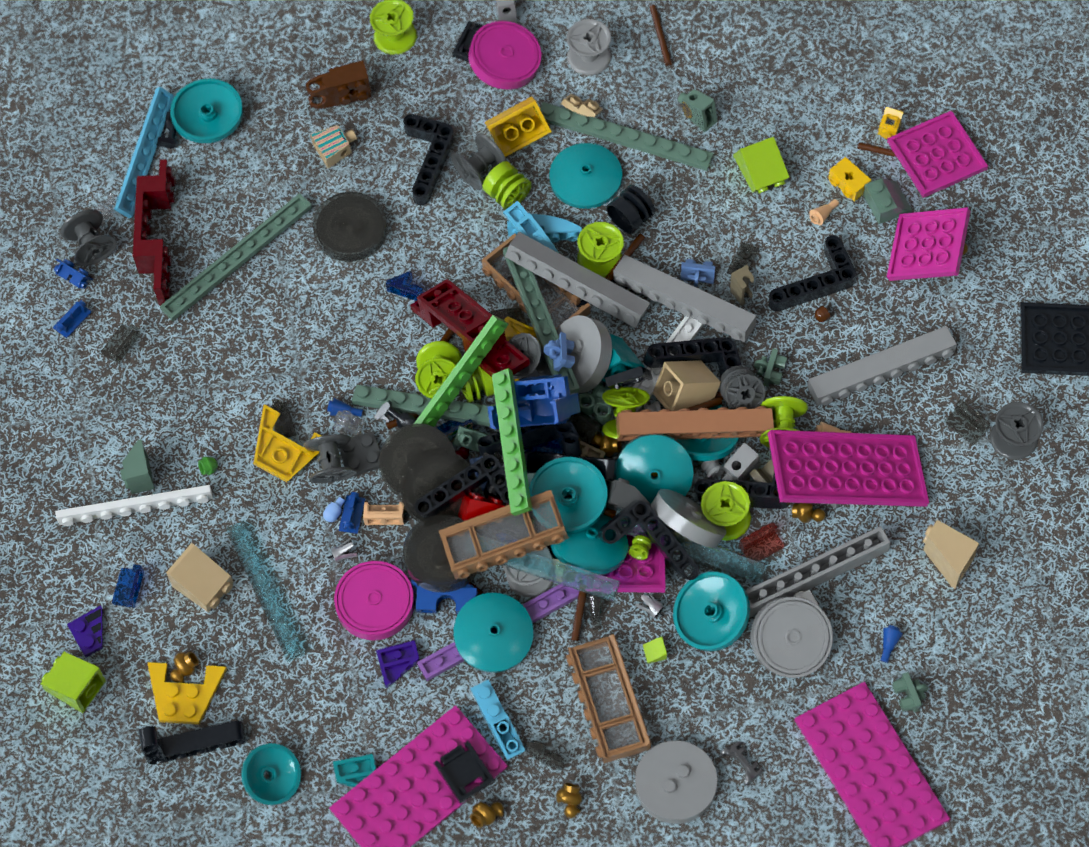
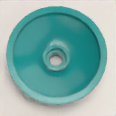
[241,743,301,805]

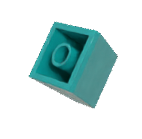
[601,333,645,384]

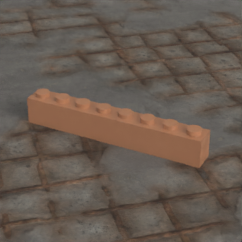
[616,406,774,441]

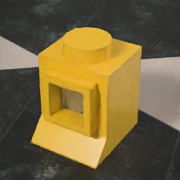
[878,107,903,139]

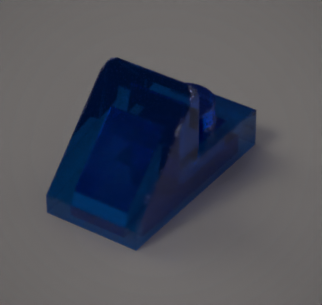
[386,271,423,301]

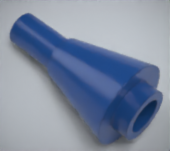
[327,398,363,417]
[880,625,903,663]

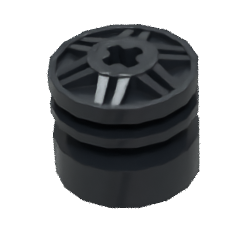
[606,185,655,234]

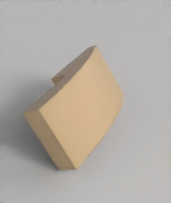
[561,94,603,117]

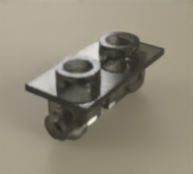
[270,399,297,438]

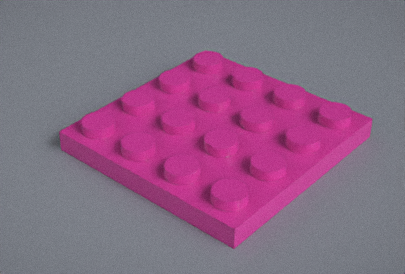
[887,110,988,198]
[887,207,971,281]
[585,523,666,593]

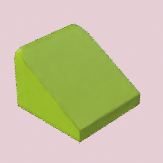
[643,637,667,664]

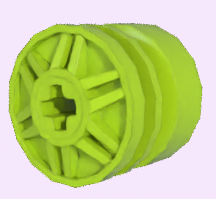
[482,161,531,210]
[461,366,494,403]

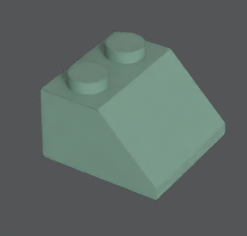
[863,178,912,224]
[120,440,155,494]

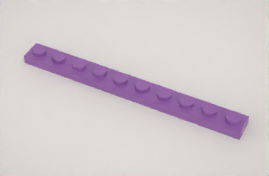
[417,573,589,681]

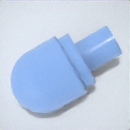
[323,497,345,522]

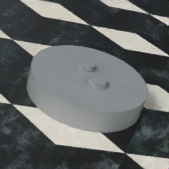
[556,315,612,393]
[651,489,726,548]
[750,596,833,678]
[635,741,717,824]

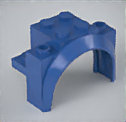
[487,374,580,429]

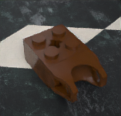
[305,60,372,109]

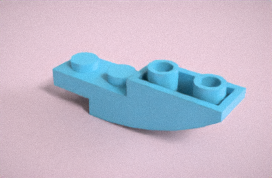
[503,201,559,253]
[507,214,582,243]
[470,679,526,760]

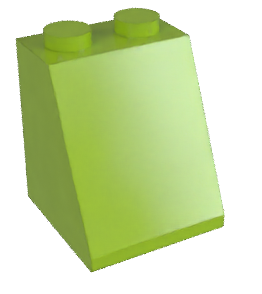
[733,136,790,194]
[41,652,106,713]

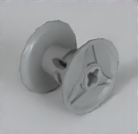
[567,19,611,75]
[503,547,555,597]

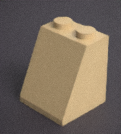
[653,360,721,411]
[923,520,979,589]
[166,543,233,613]

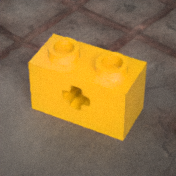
[828,157,871,202]

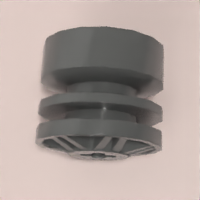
[719,365,765,409]

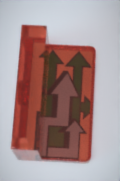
[739,522,784,565]

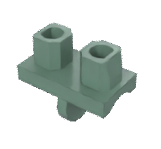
[754,348,787,387]
[453,425,489,452]
[892,672,928,713]

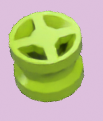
[629,535,652,560]

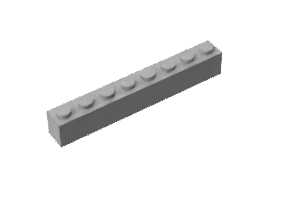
[505,232,650,328]
[613,255,756,342]
[807,326,957,406]
[746,526,891,618]

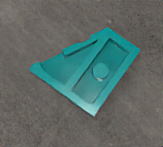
[333,754,376,788]

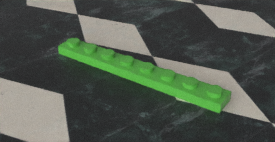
[404,315,509,447]
[492,368,532,516]

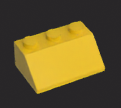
[484,96,551,157]

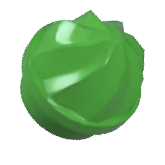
[198,456,218,475]

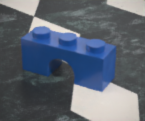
[416,583,478,614]

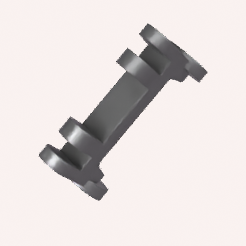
[720,741,764,786]

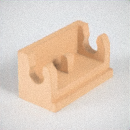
[363,502,404,525]

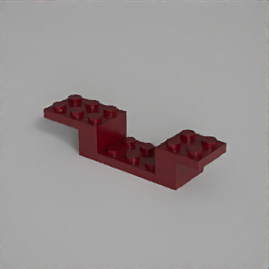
[133,159,176,306]
[410,279,530,377]

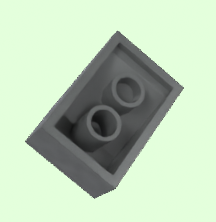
[606,478,663,524]

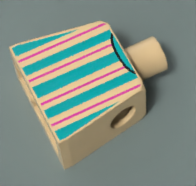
[310,126,357,168]

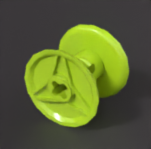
[370,0,417,55]
[577,222,624,278]
[415,341,462,399]
[602,387,650,439]
[759,396,808,448]
[701,481,751,541]

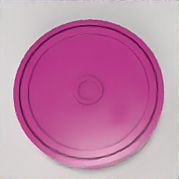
[469,21,541,90]
[334,561,414,640]

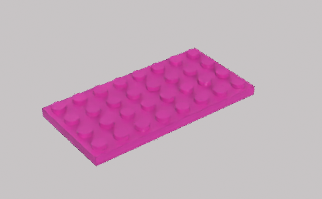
[768,430,929,507]
[794,682,950,847]
[329,705,508,847]

